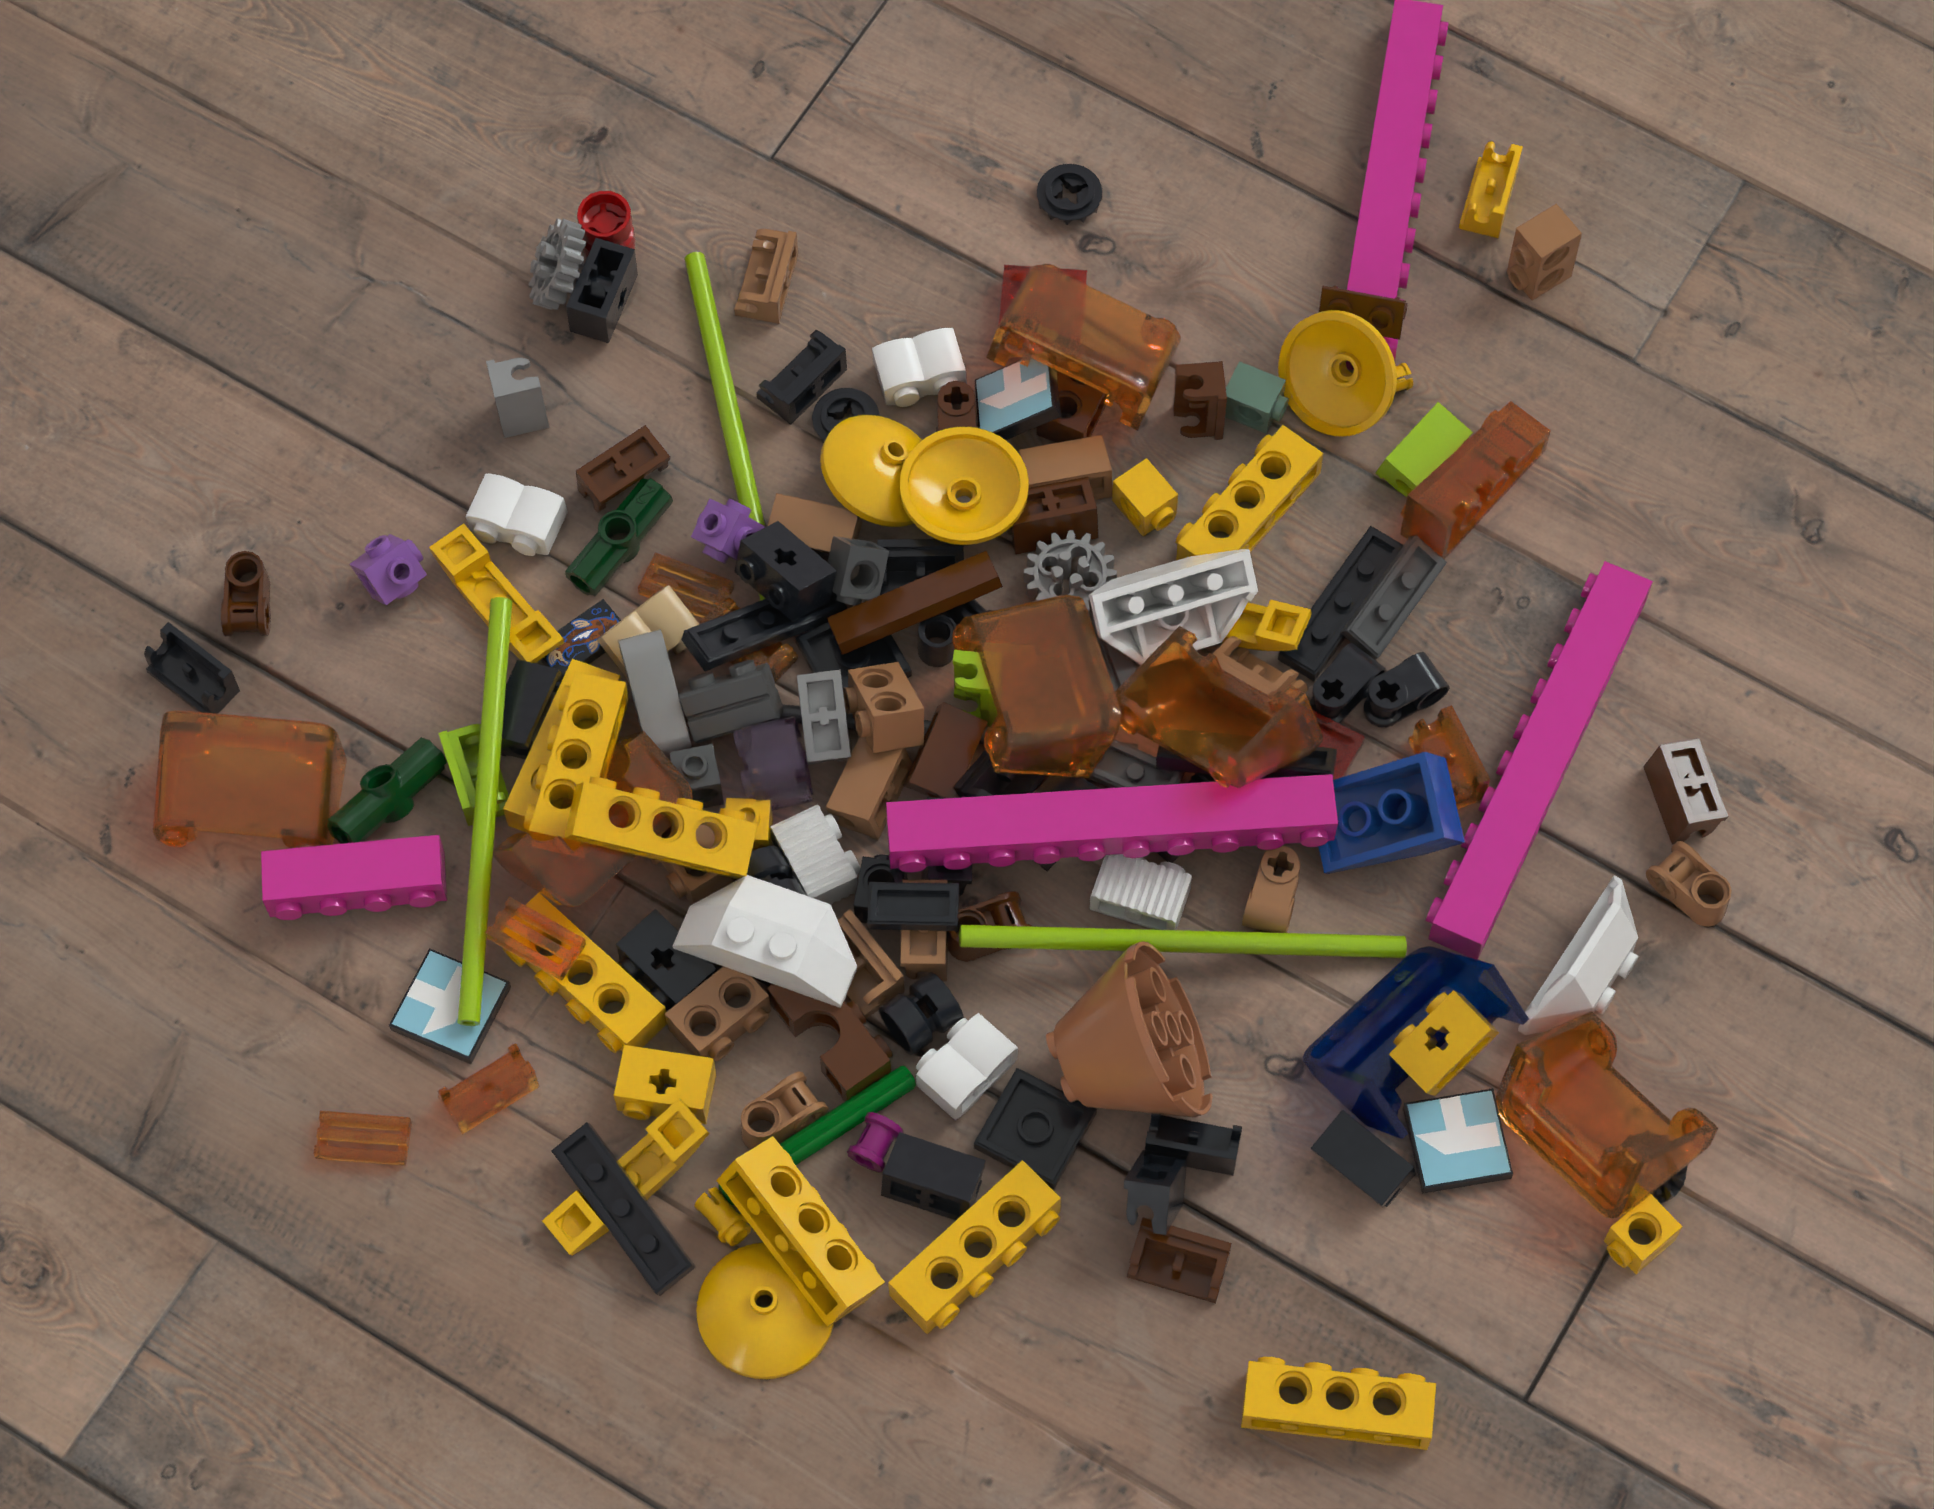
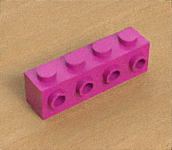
[261,835,447,920]

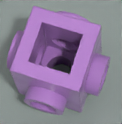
[691,498,765,564]
[349,534,427,605]

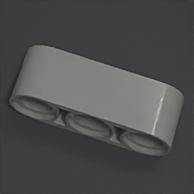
[618,629,692,763]

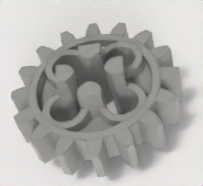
[529,218,586,310]
[1024,530,1117,623]

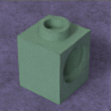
[1225,361,1289,434]

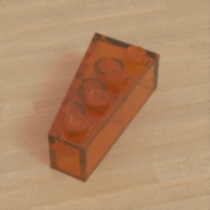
[1400,401,1551,559]

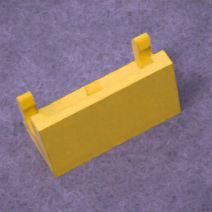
[1459,141,1523,238]

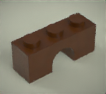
[767,984,893,1102]

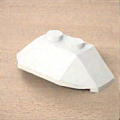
[1089,549,1258,666]
[673,875,857,1008]
[1518,875,1639,1035]

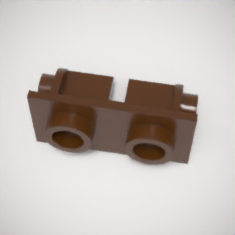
[1319,285,1408,340]

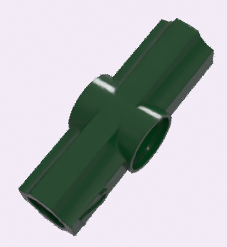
[565,478,673,596]
[326,737,447,844]

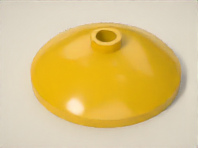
[1278,310,1397,436]
[820,415,922,527]
[900,427,1029,545]
[696,1243,834,1379]

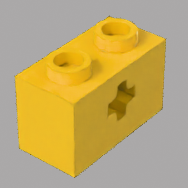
[1389,990,1499,1096]
[614,1045,716,1124]

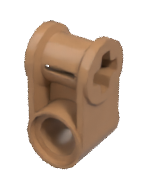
[1646,841,1732,927]
[1242,846,1300,933]
[741,1071,829,1150]

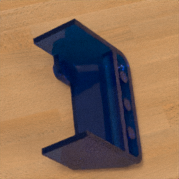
[1303,946,1529,1139]

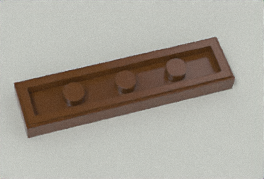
[827,551,1003,655]

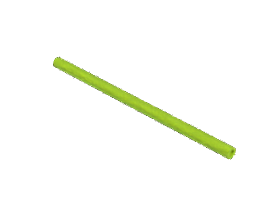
[684,252,766,601]
[457,597,512,1026]
[959,925,1407,958]

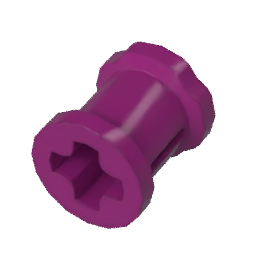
[847,1112,903,1172]

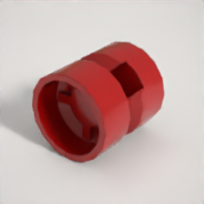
[577,191,636,257]

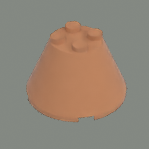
[1046,941,1213,1118]

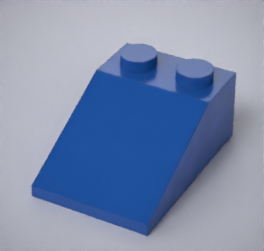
[1318,752,1465,874]

